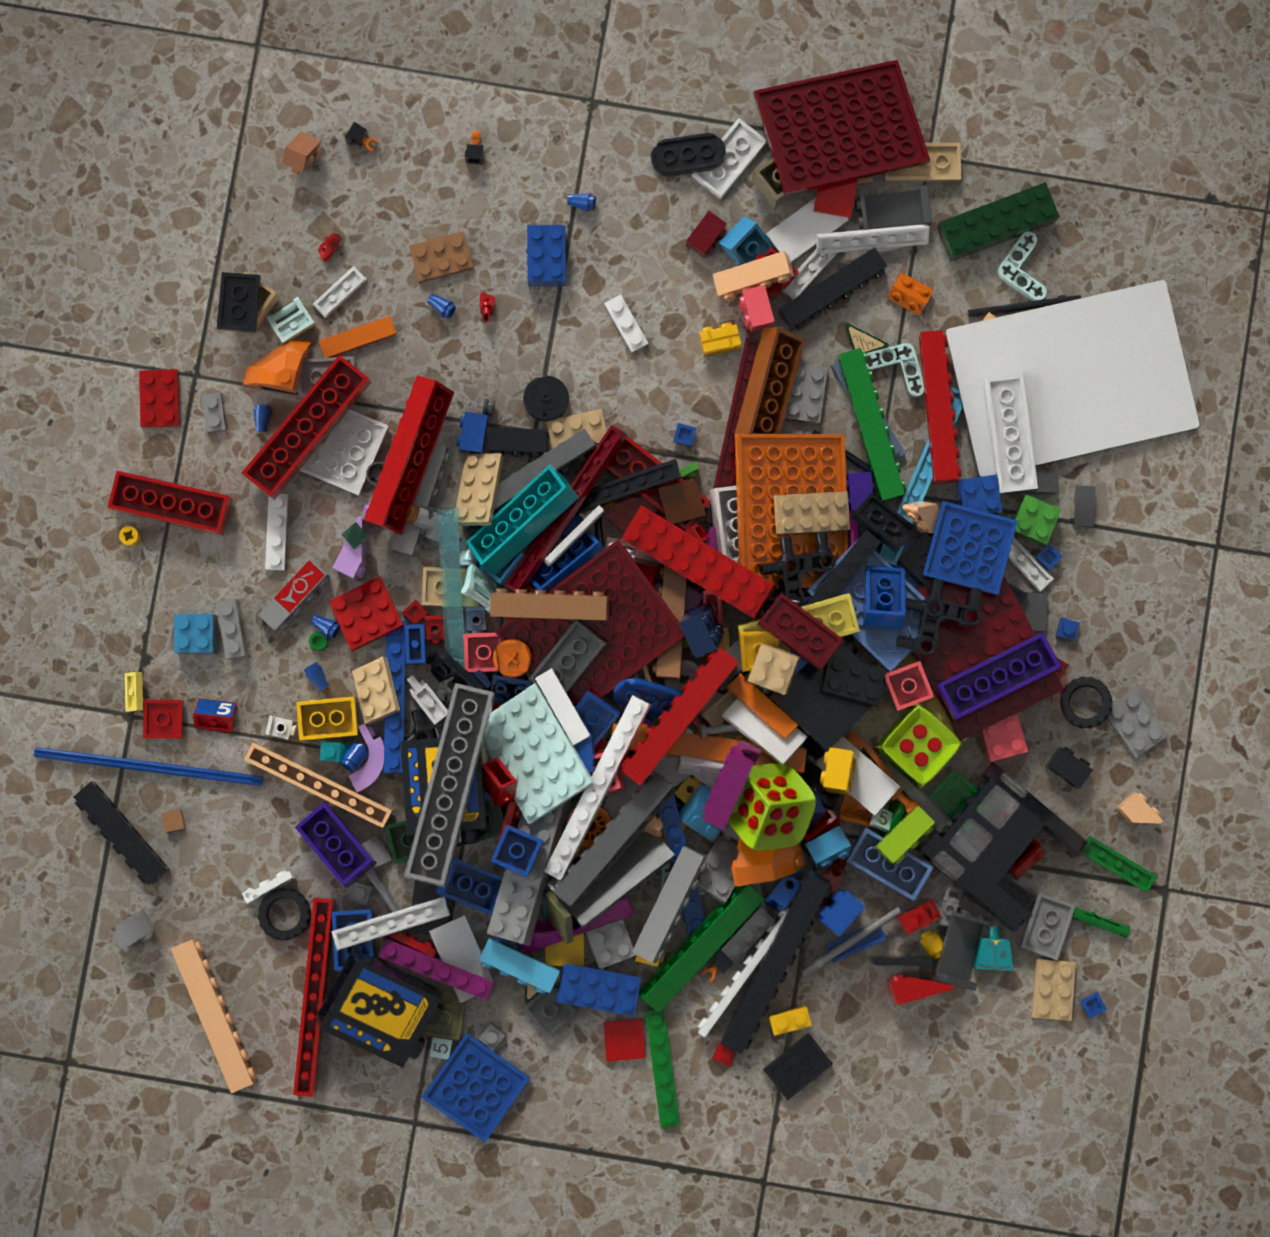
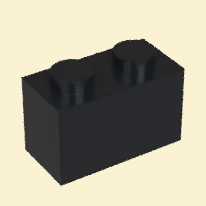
[1045,746,1093,789]

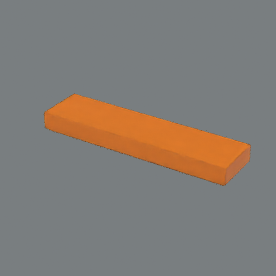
[319,316,397,358]
[727,673,798,740]

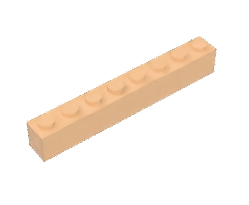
[244,743,394,828]
[171,938,257,1094]

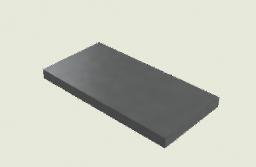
[547,831,675,929]

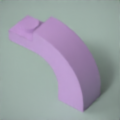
[348,723,384,793]

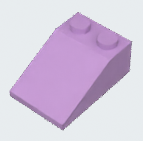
[332,516,367,582]

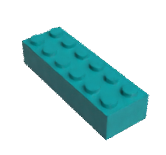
[466,464,579,575]

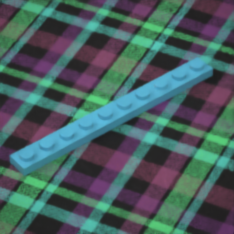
[879,387,963,567]

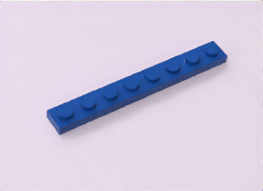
[384,621,406,774]
[658,782,705,936]

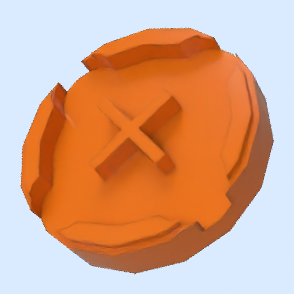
[493,639,532,678]

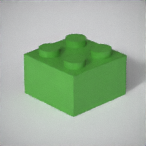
[1014,495,1062,547]

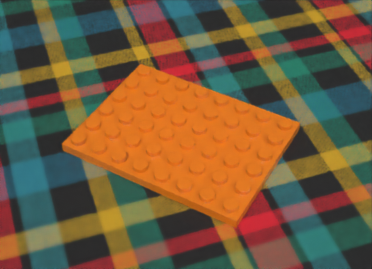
[735,434,848,589]

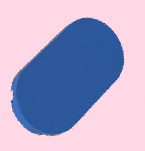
[613,678,683,719]

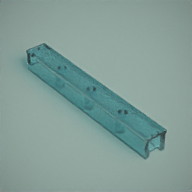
[437,507,465,661]

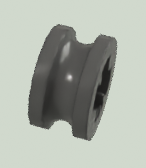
[482,398,495,417]

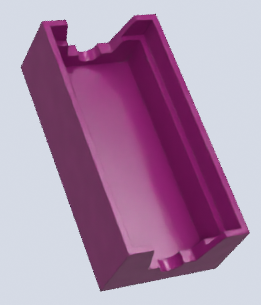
[702,740,762,830]

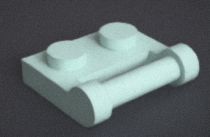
[266,297,316,345]
[461,564,501,613]

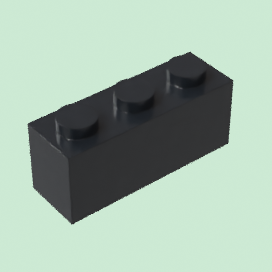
[488,427,547,458]

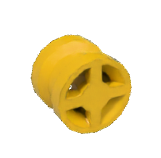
[119,526,141,547]

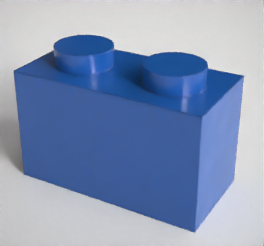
[456,412,489,454]
[405,624,427,665]

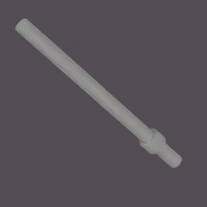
[800,907,902,977]

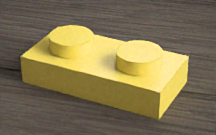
[125,672,144,712]

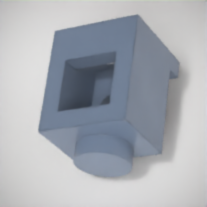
[465,606,487,634]

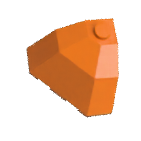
[243,338,312,393]
[731,837,804,886]

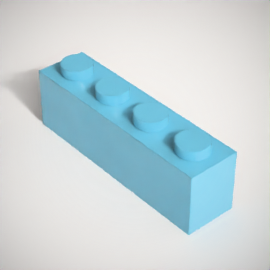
[479,938,560,994]

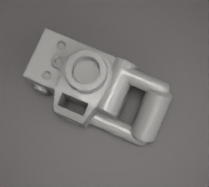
[937,884,964,926]

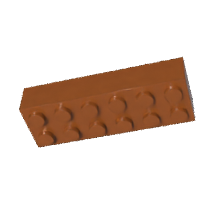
[734,327,805,437]

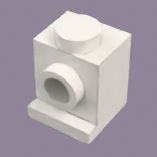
[265,715,297,740]

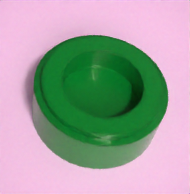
[309,632,329,651]

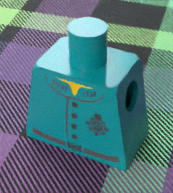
[973,926,1013,971]

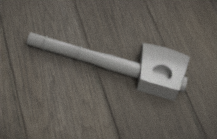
[362,834,403,931]

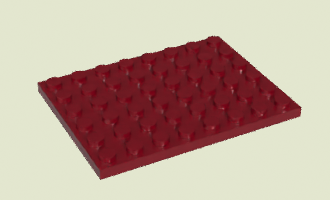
[753,59,930,196]
[495,539,685,707]
[915,575,1064,741]

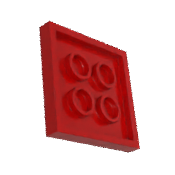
[329,576,404,652]

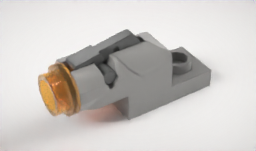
[405,505,467,551]

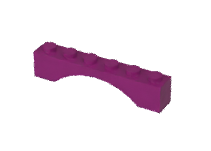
[520,895,634,954]
[378,939,496,1001]

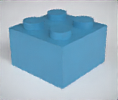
[174,614,217,654]

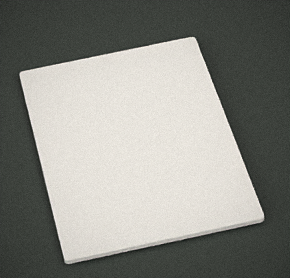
[945,280,1199,477]

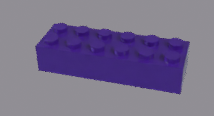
[936,633,1061,722]

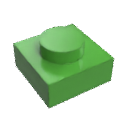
[680,461,699,480]

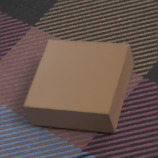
[161,809,185,833]

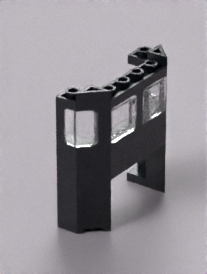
[920,761,1088,932]

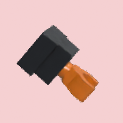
[344,122,379,152]
[465,130,484,165]
[702,949,734,982]

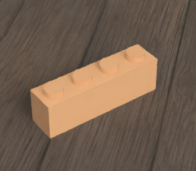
[713,251,794,301]

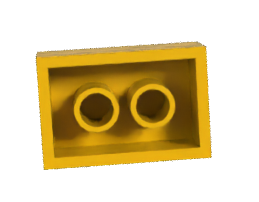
[296,696,360,741]
[820,747,857,796]

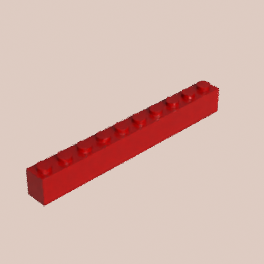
[293,897,336,1097]

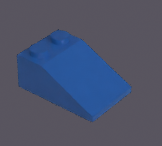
[863,566,905,629]

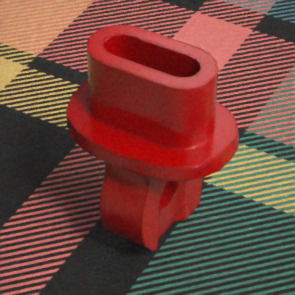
[318,232,343,262]
[479,292,495,322]

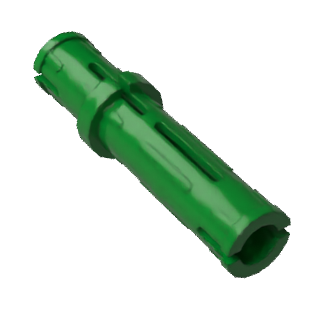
[1072,907,1130,938]

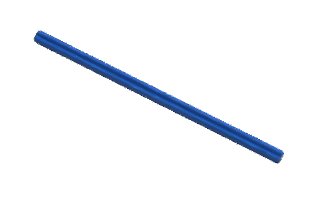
[34,747,263,786]

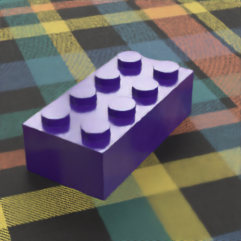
[295,802,377,888]

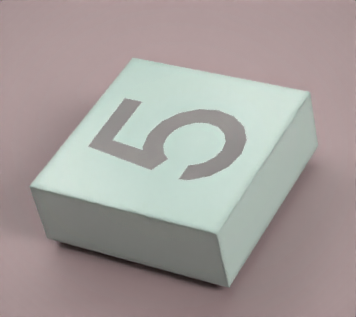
[870,808,893,832]
[430,1037,452,1060]

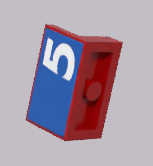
[194,698,237,732]

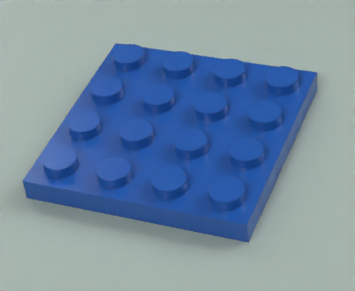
[922,501,1018,596]
[422,1032,530,1143]

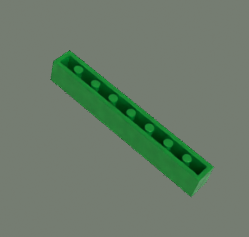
[838,348,906,502]
[639,884,765,1013]

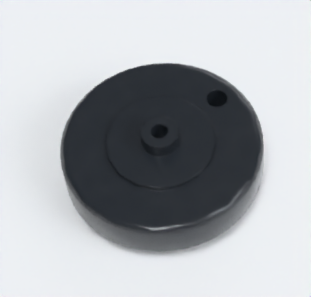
[523,375,569,422]

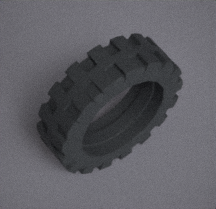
[1060,677,1112,729]
[258,888,311,941]

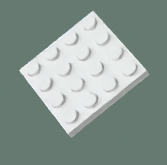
[299,409,389,496]

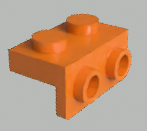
[887,272,934,315]
[839,795,876,828]

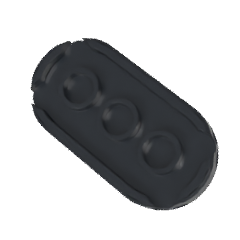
[651,133,726,176]
[427,650,486,690]

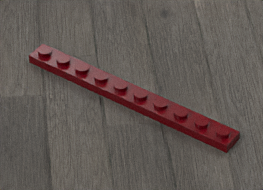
[706,338,760,524]
[505,425,627,592]

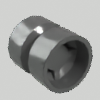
[366,462,385,488]

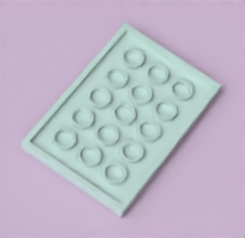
[483,683,594,825]

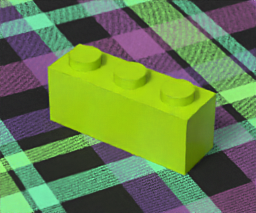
[875,805,935,864]

